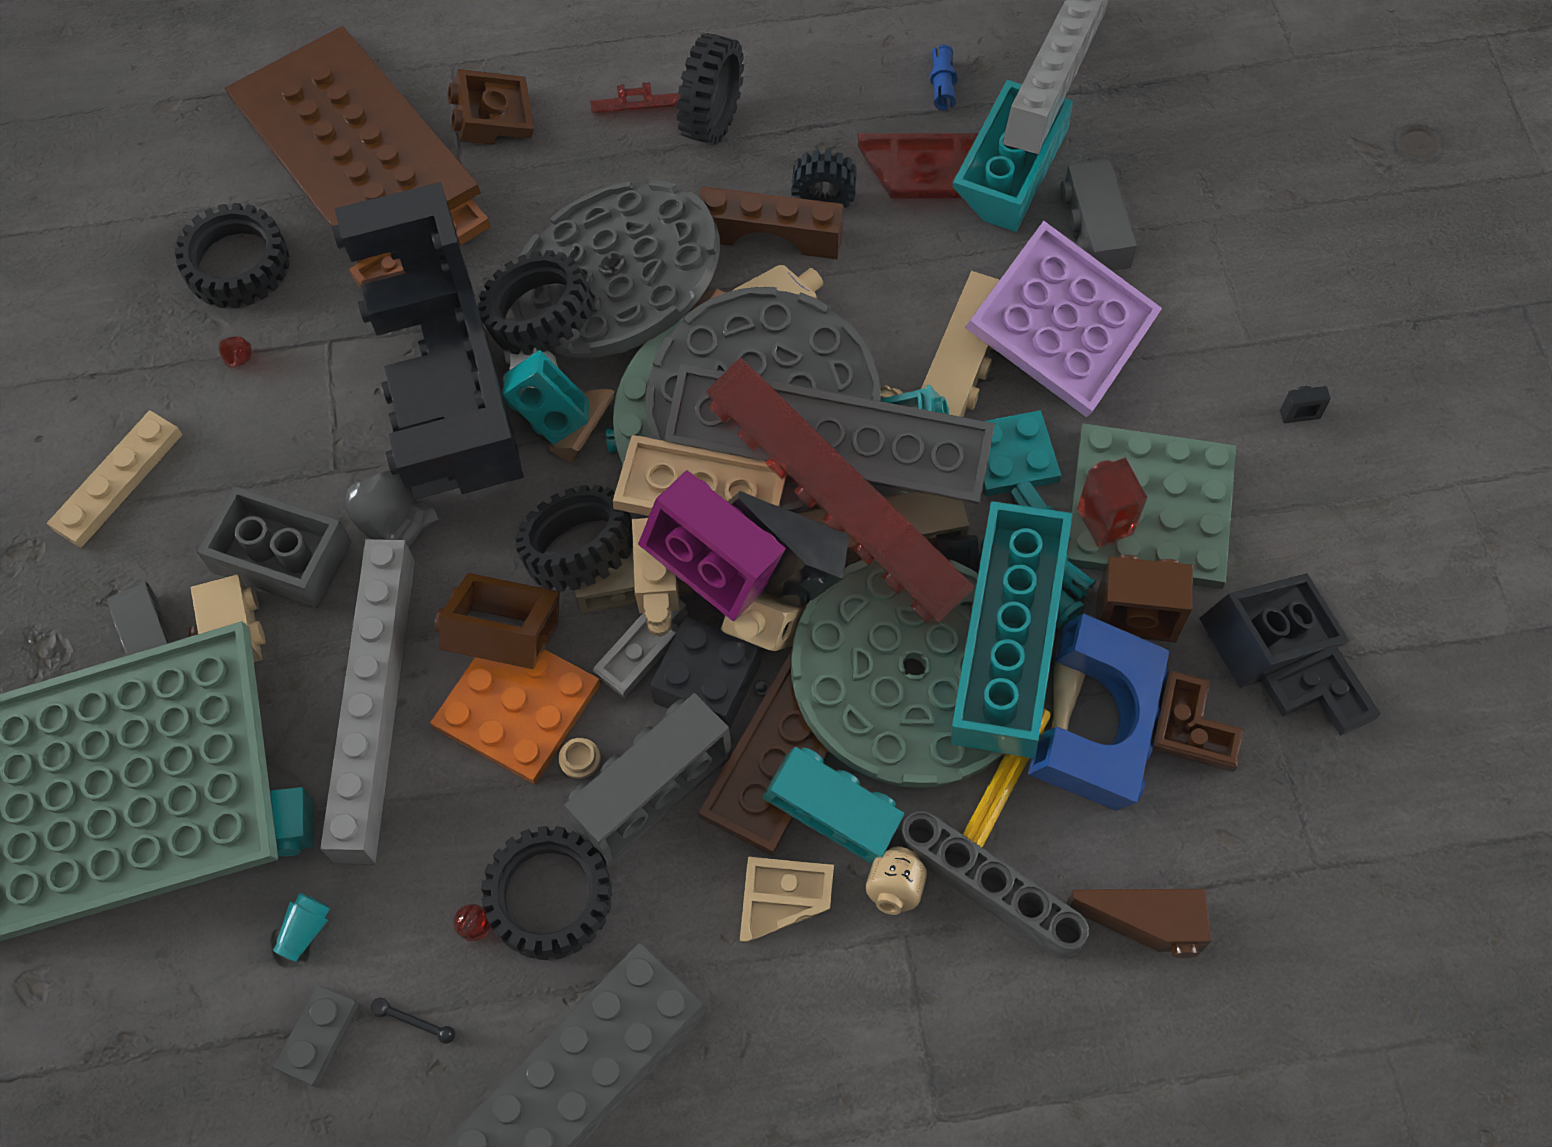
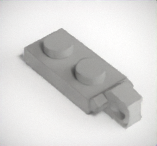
[593,600,688,699]

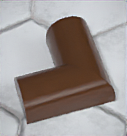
[1153,670,1244,772]

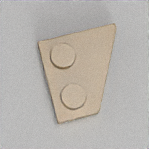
[740,857,834,942]

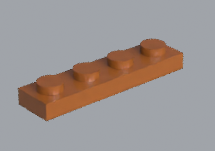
[348,199,491,288]

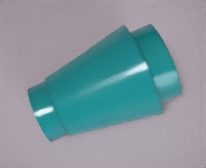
[273,893,330,962]

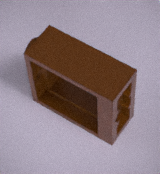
[434,573,560,669]

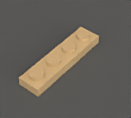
[46,410,183,548]

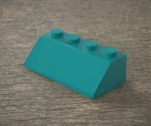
[953,80,1073,232]

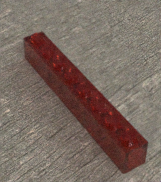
[706,357,975,624]

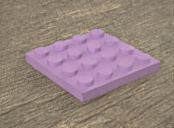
[965,221,1162,417]

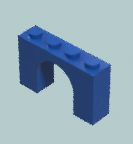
[1028,613,1169,811]

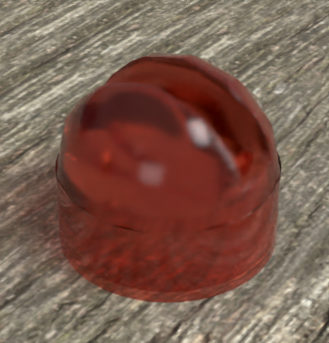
[219,336,252,368]
[453,904,490,941]

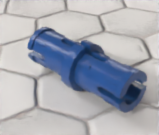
[930,44,957,110]

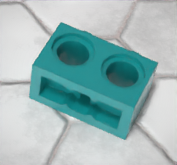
[502,350,590,445]

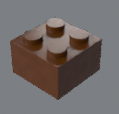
[1096,555,1193,643]

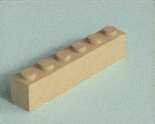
[917,271,999,417]

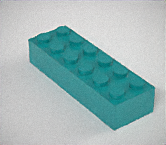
[951,501,1073,759]

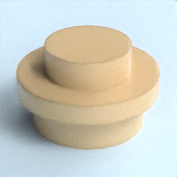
[559,738,601,779]

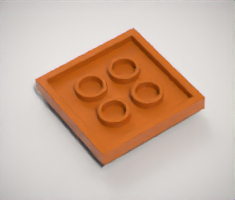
[430,649,601,785]

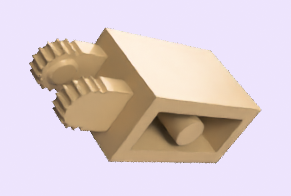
[632,518,680,637]

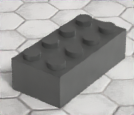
[564,693,732,866]

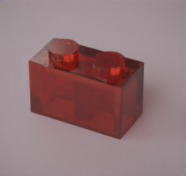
[1077,457,1148,547]

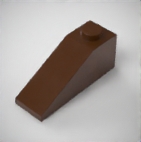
[1067,889,1211,958]

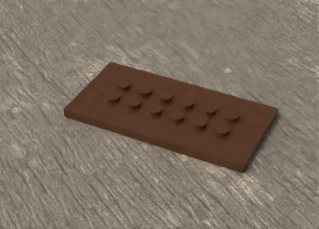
[225,26,481,263]

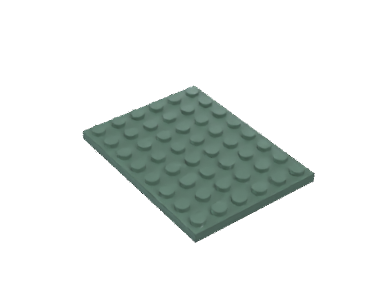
[0,621,278,942]

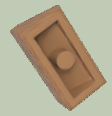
[549,389,615,464]

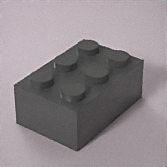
[197,486,352,608]

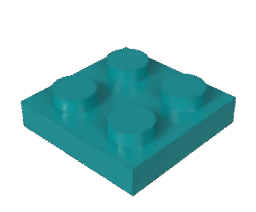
[982,410,1061,497]

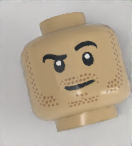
[866,847,927,915]

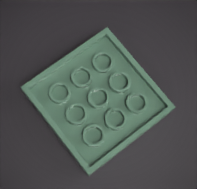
[1067,423,1236,589]

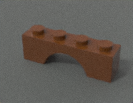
[699,186,844,260]

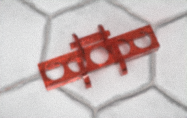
[590,82,680,113]

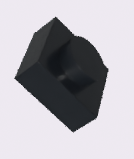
[1280,386,1331,423]
[937,535,979,574]

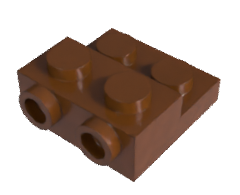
[447,69,534,144]

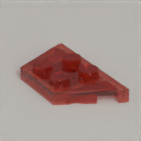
[858,133,979,199]

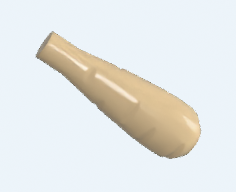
[1051,648,1085,731]

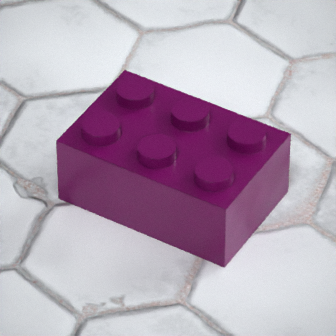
[638,470,786,622]

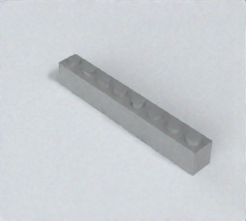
[1003,0,1108,154]
[320,539,415,864]

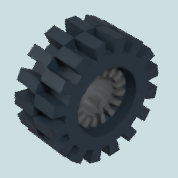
[791,149,857,208]

